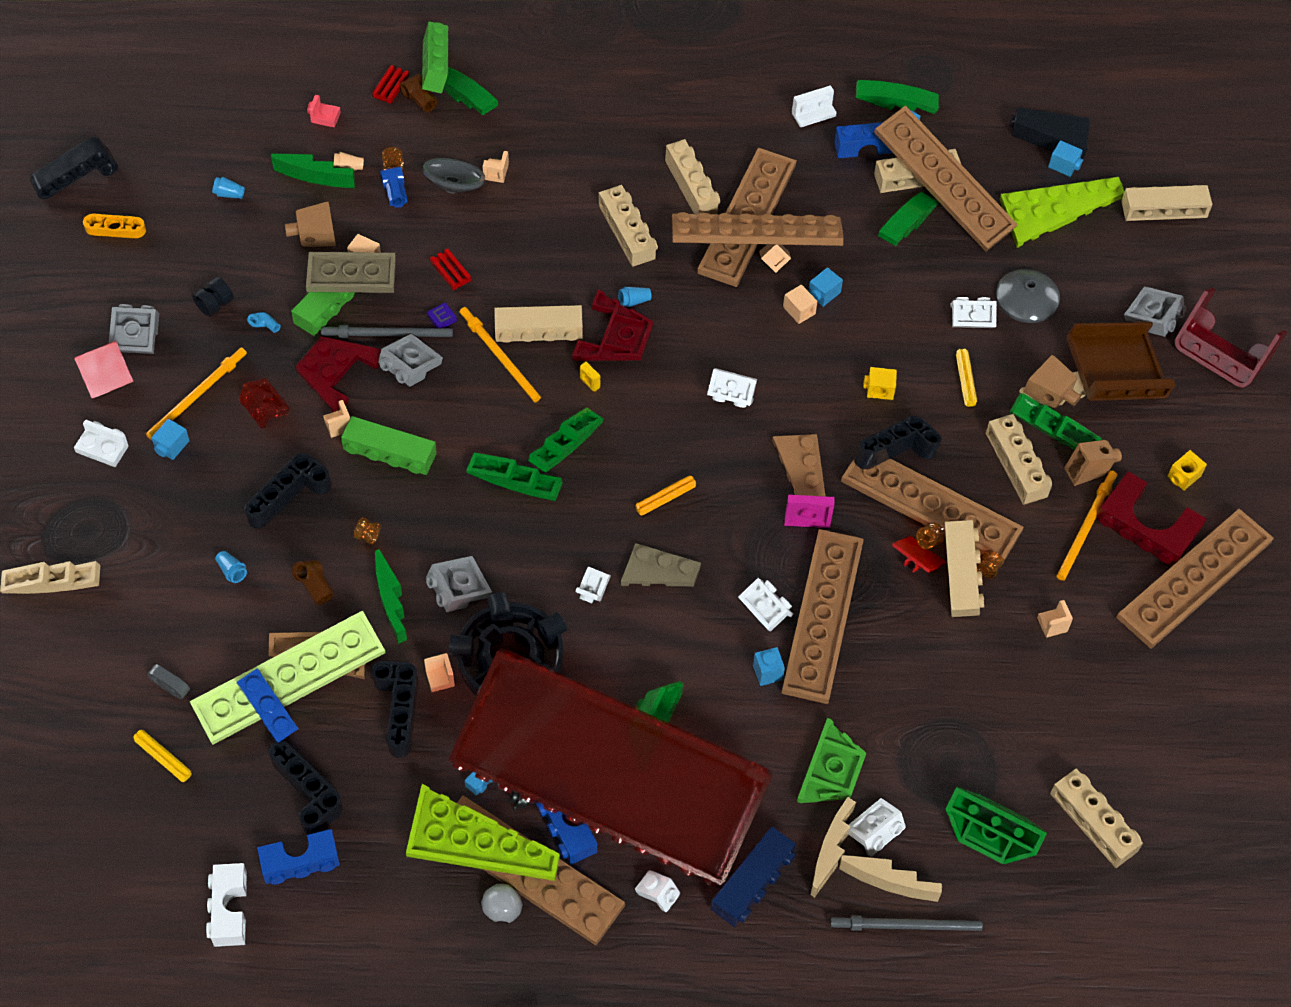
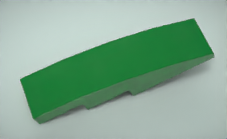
[444,67,498,116]
[856,80,939,114]
[271,154,355,188]
[878,192,939,246]
[1010,393,1101,450]
[528,407,604,473]
[466,452,563,501]
[375,549,407,644]

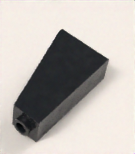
[1009,107,1090,161]

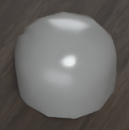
[481,884,523,923]

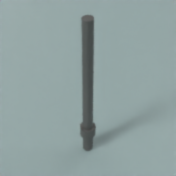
[321,325,453,338]
[830,915,983,931]

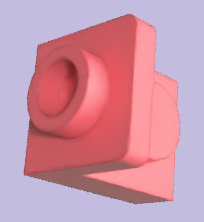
[307,95,341,128]

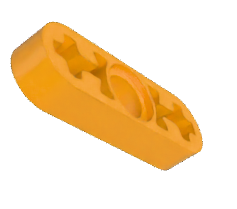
[83,214,146,238]

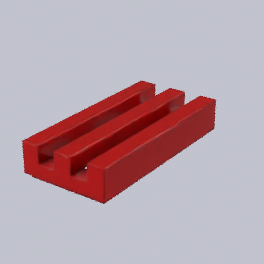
[373,65,409,104]
[430,248,471,290]

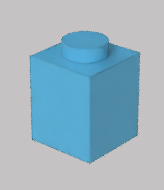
[1048,140,1083,177]
[808,267,843,307]
[151,419,190,460]
[753,647,785,686]

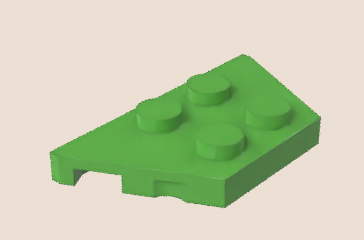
[797,718,866,803]

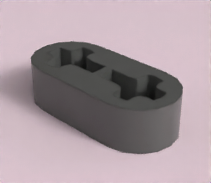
[147,664,190,699]

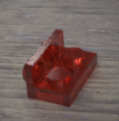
[239,378,290,428]

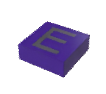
[427,303,457,328]

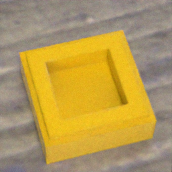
[580,362,600,392]

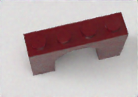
[1096,471,1207,566]

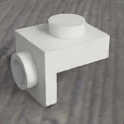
[575,567,610,603]
[635,870,680,912]

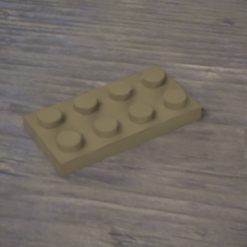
[306,252,396,293]

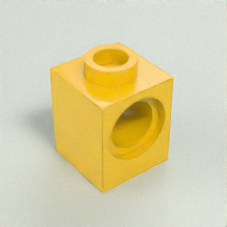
[863,367,897,400]
[1167,450,1207,491]

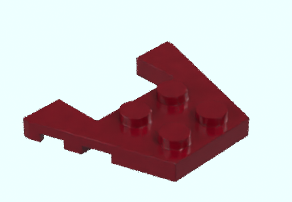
[572,290,654,361]
[295,336,381,412]

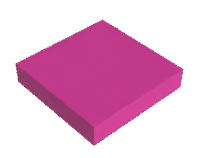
[784,495,834,528]

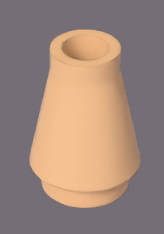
[334,152,364,170]

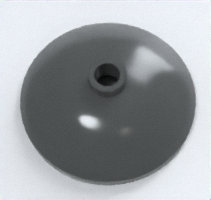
[423,158,485,193]
[996,269,1060,323]

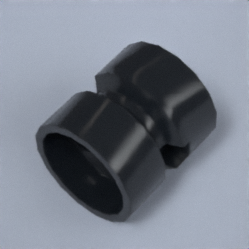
[192,277,234,317]

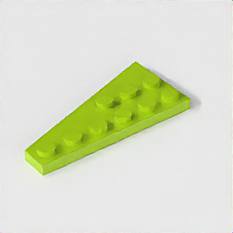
[999,177,1125,248]
[406,784,560,881]

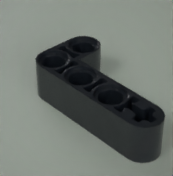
[30,137,118,199]
[854,416,942,469]
[245,453,331,528]
[371,661,418,758]
[269,741,343,835]

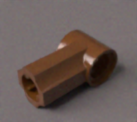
[400,74,438,113]
[292,560,334,606]

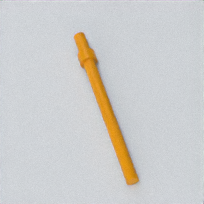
[459,307,541,402]
[145,347,247,440]
[1057,471,1117,581]

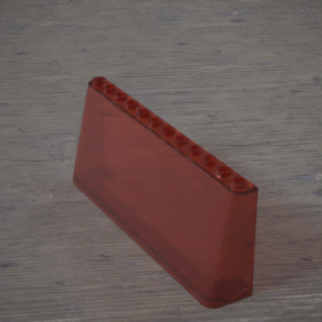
[448,648,773,887]

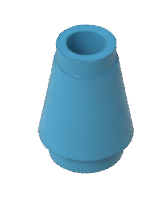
[212,176,245,199]
[618,286,652,308]
[215,551,247,583]

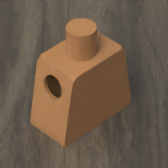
[285,202,336,247]
[1024,355,1081,408]
[1064,440,1122,486]

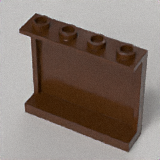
[1066,321,1176,401]

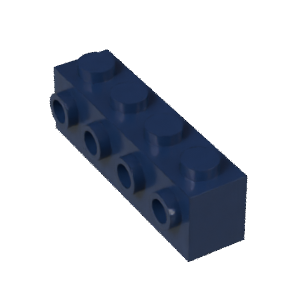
[711,826,796,928]

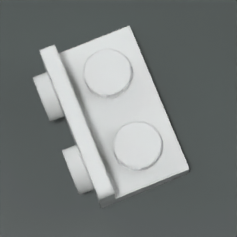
[792,85,836,127]
[950,297,996,328]
[707,368,757,408]
[74,420,128,467]
[738,578,794,632]
[848,798,905,857]

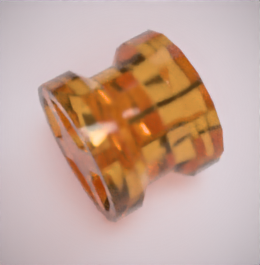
[382,147,404,170]
[354,517,381,545]
[916,523,945,549]
[976,550,1004,579]

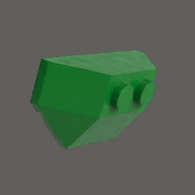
[625,681,684,773]
[946,787,1047,864]

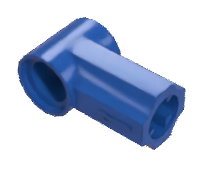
[380,167,408,208]

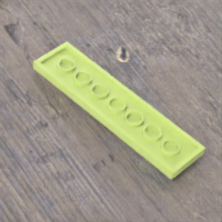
[190,611,386,745]

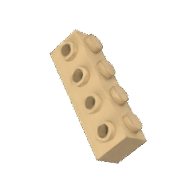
[665,139,720,214]
[874,149,961,193]
[599,185,658,267]
[1121,185,1212,221]
[495,305,583,343]
[986,414,1052,505]
[945,520,984,617]
[1050,768,1143,868]

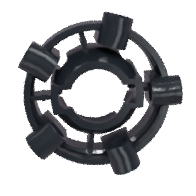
[449,592,567,707]

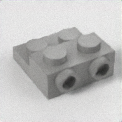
[1124,286,1186,337]
[109,304,160,354]
[378,334,443,387]
[426,556,492,612]

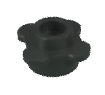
[510,783,530,811]

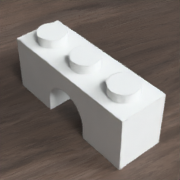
[206,863,247,947]

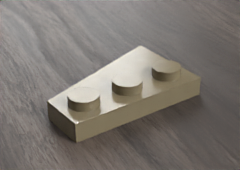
[621,543,701,587]

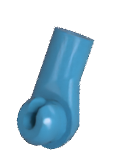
[247,312,281,333]

